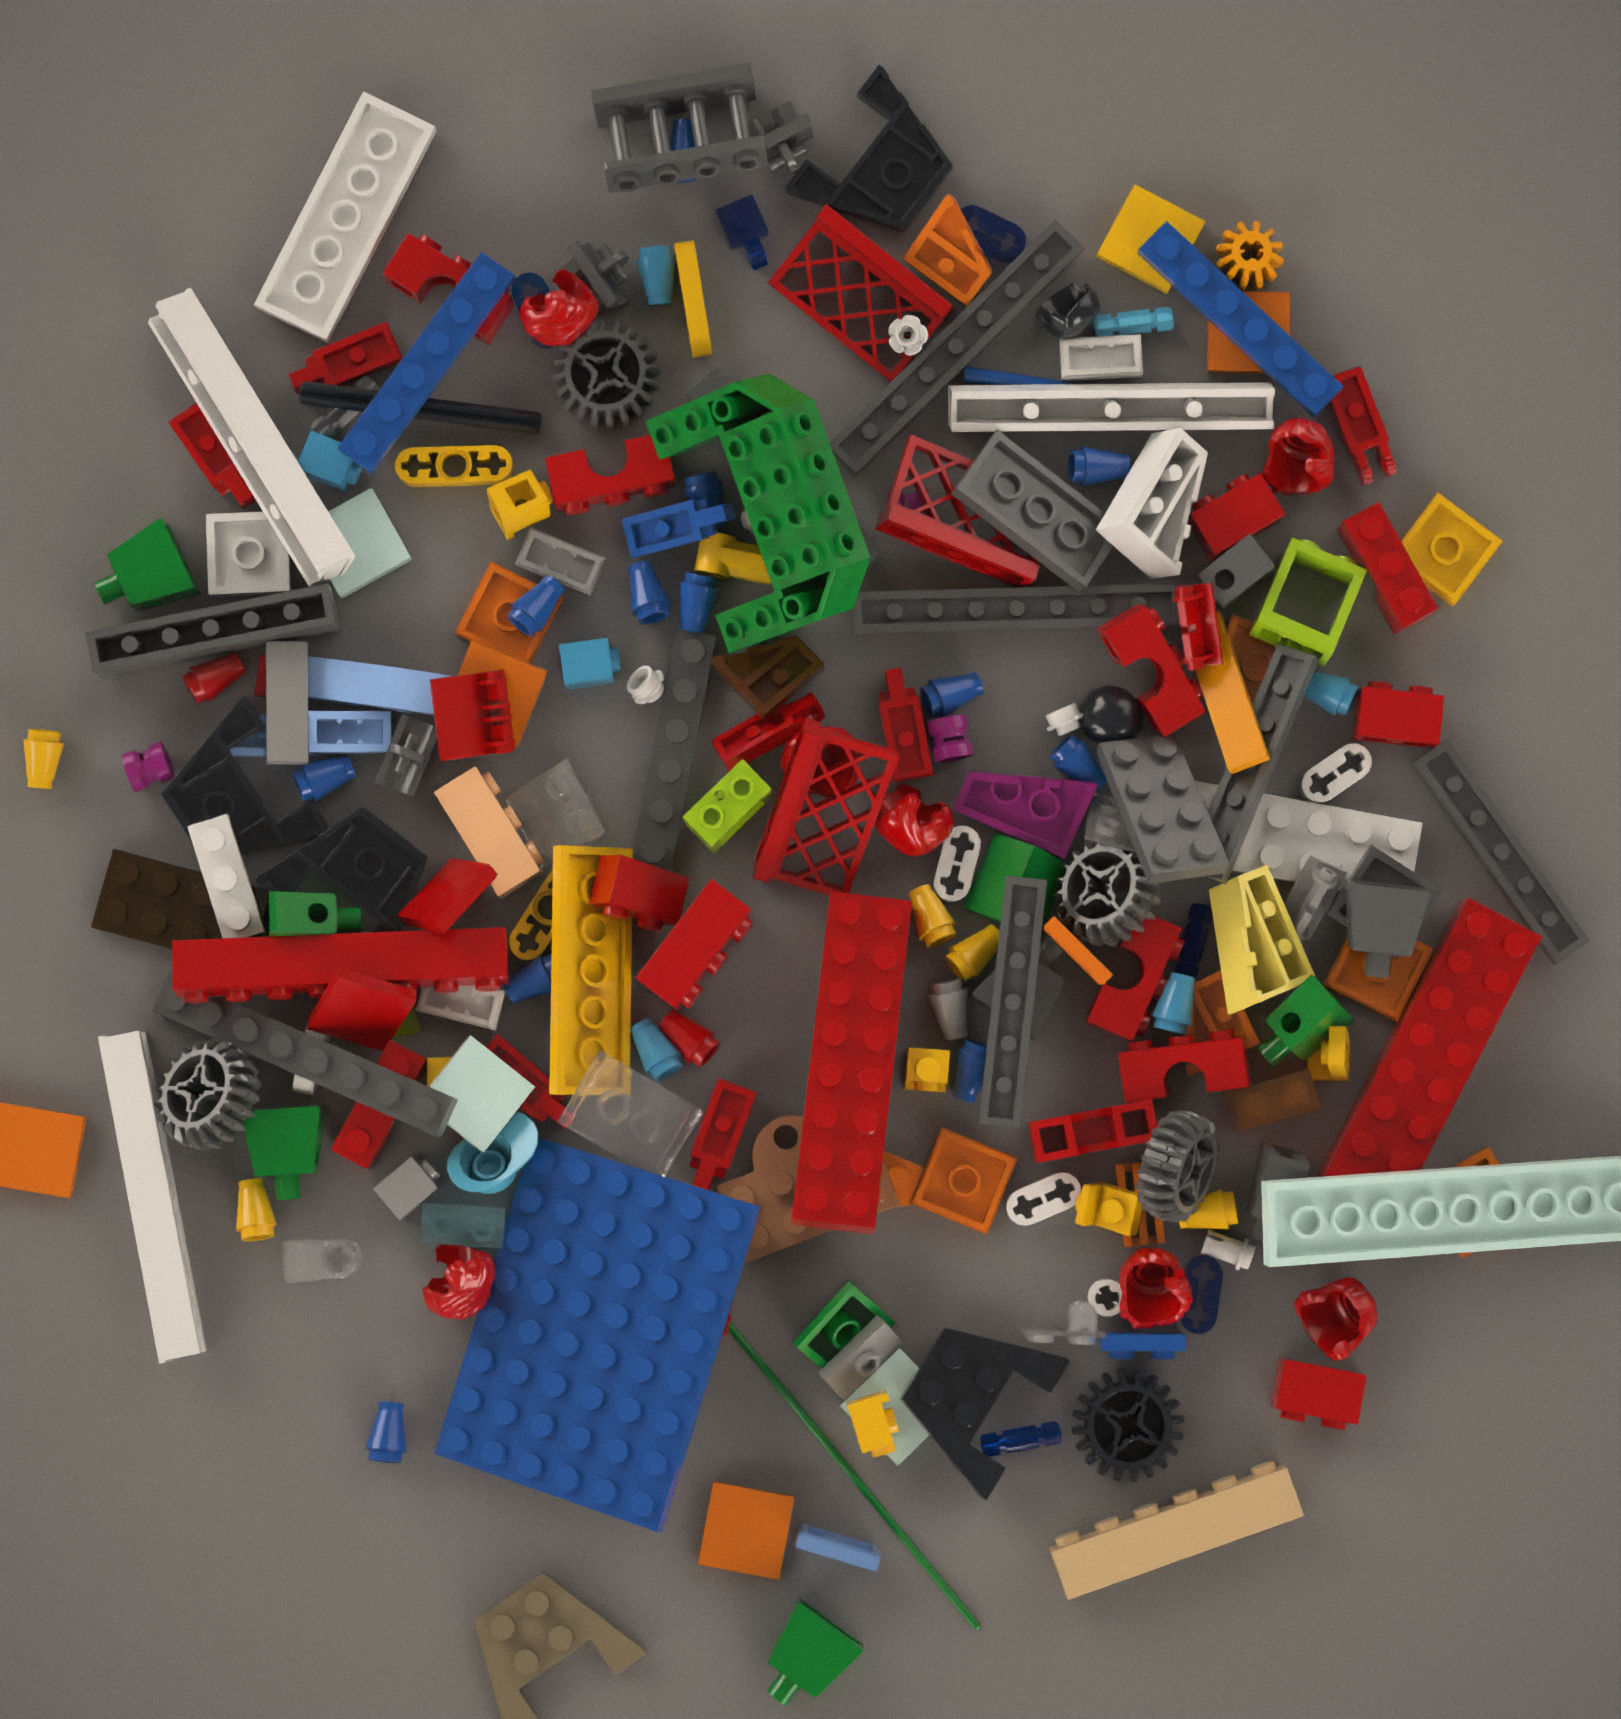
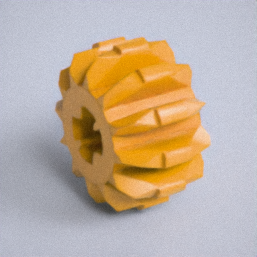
[1215,221,1284,290]

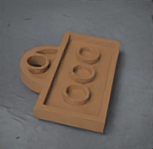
[716,1115,900,1263]

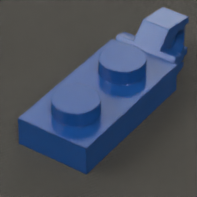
[621,498,736,558]

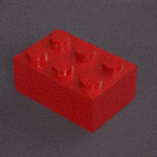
[635,879,754,1011]

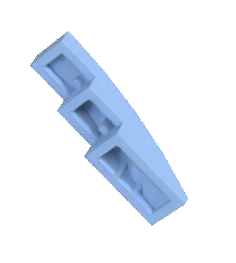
[308,656,450,716]
[224,711,391,757]

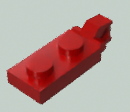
[288,322,403,395]
[168,403,256,509]
[878,667,934,784]
[711,692,826,772]
[486,1033,577,1129]
[689,1078,757,1190]

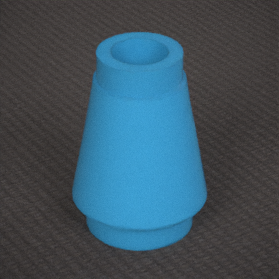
[636,245,676,306]
[1304,671,1359,716]
[1152,972,1195,1035]
[631,1018,683,1082]

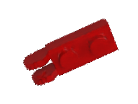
[1328,366,1397,485]

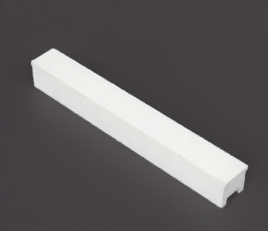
[148,288,356,587]
[948,382,1275,432]
[98,1031,207,1364]

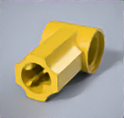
[693,532,772,586]

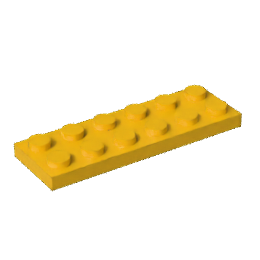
[549,845,633,1095]

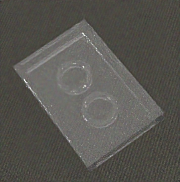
[557,1050,703,1176]

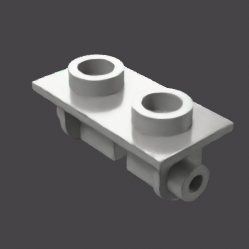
[1284,855,1347,941]

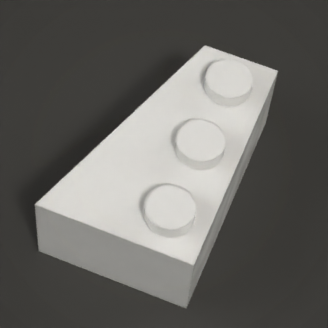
[1096,427,1208,579]

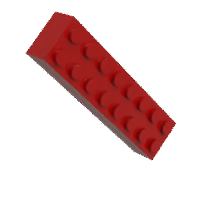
[791,891,912,1235]
[1316,897,1542,1177]

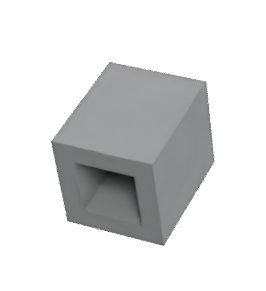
[373,1156,442,1221]

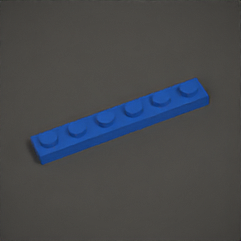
[1137,221,1343,419]
[337,251,516,474]

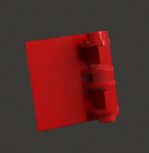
[429,669,515,761]

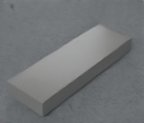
[266,641,308,765]

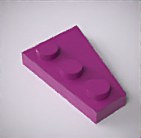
[952,770,1098,859]

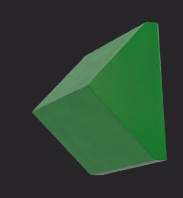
[962,833,1066,929]
[793,1279,896,1368]

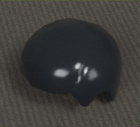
[1035,283,1100,338]
[1079,685,1143,744]

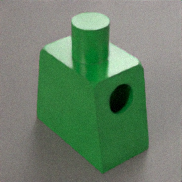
[94,518,201,611]
[268,891,361,937]
[1257,974,1355,1067]
[244,1106,325,1200]
[767,1597,864,1706]

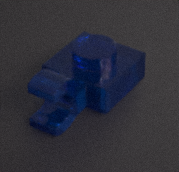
[715,194,769,271]

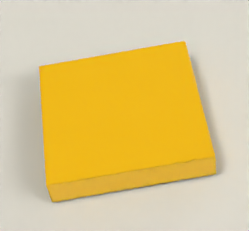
[1096,184,1206,294]
[1401,493,1503,607]

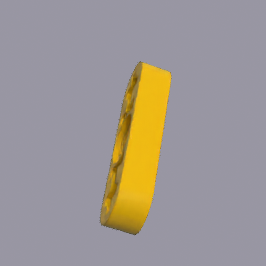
[674,240,713,358]
[395,445,514,487]
[509,869,553,961]

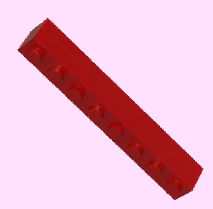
[172,927,509,1004]

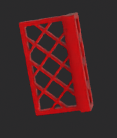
[767,204,955,382]
[875,435,1040,588]
[753,717,899,896]

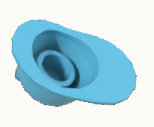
[447,1112,538,1194]

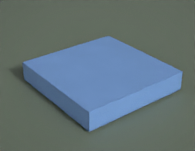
[795,1523,881,1572]

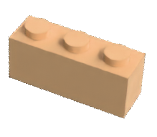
[434,766,544,899]

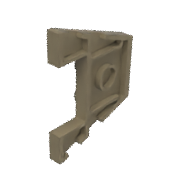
[474,1571,647,1719]

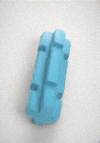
[1094,307,1174,337]

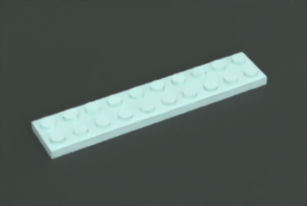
[1261,1156,1621,1267]

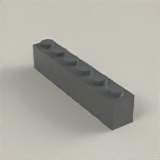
[85,583,342,679]

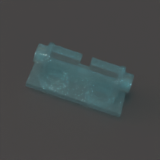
[420,1202,507,1248]

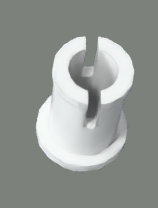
[1200,1229,1256,1271]

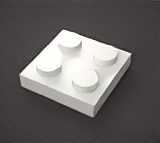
[206,512,292,597]

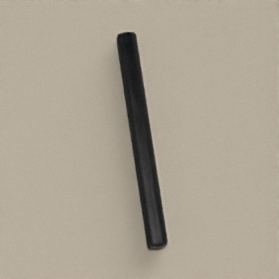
[299,382,542,435]

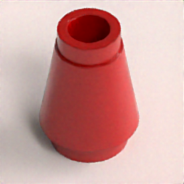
[181,652,246,704]
[658,1009,720,1068]

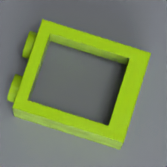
[1249,537,1367,667]
[683,759,772,855]

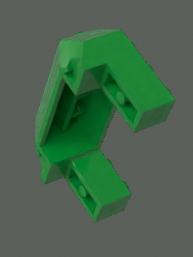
[646,373,870,653]

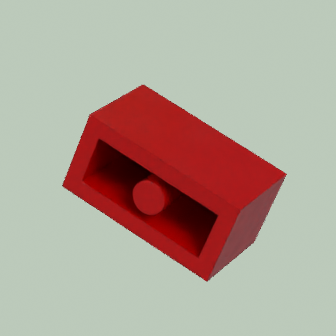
[1187,473,1285,562]
[1352,681,1444,749]
[589,855,690,931]
[1271,1357,1367,1430]

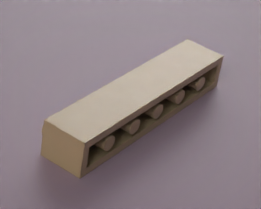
[1048,1461,1304,1600]

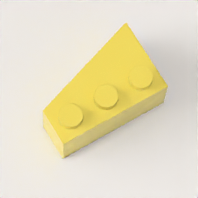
[1209,865,1316,1015]

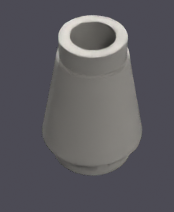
[927,977,968,1040]

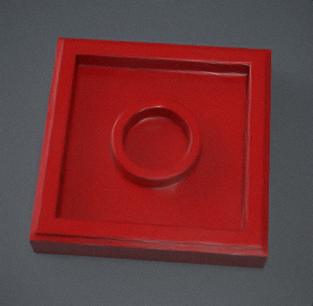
[397,858,498,933]
[307,967,417,1051]

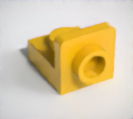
[1307,1026,1351,1081]
[1075,1182,1142,1236]

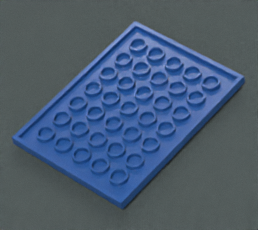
[434,1137,761,1532]

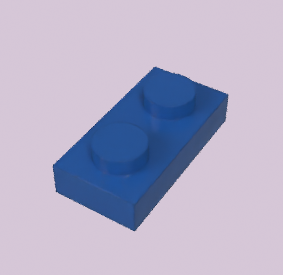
[1099,1332,1186,1359]

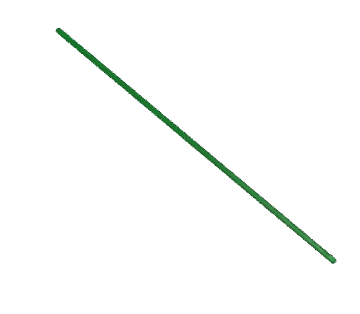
[729,1322,980,1630]

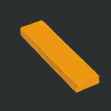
[1195,611,1270,774]

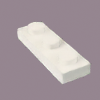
[187,814,266,938]

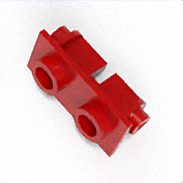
[1173,583,1224,670]

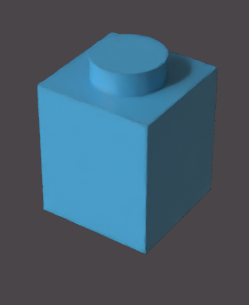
[298,431,362,493]
[559,638,621,690]

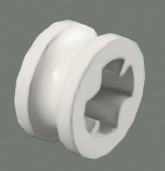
[1088,1279,1122,1316]

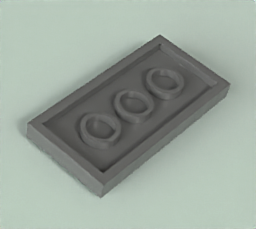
[951,430,1113,593]
[1096,733,1230,884]

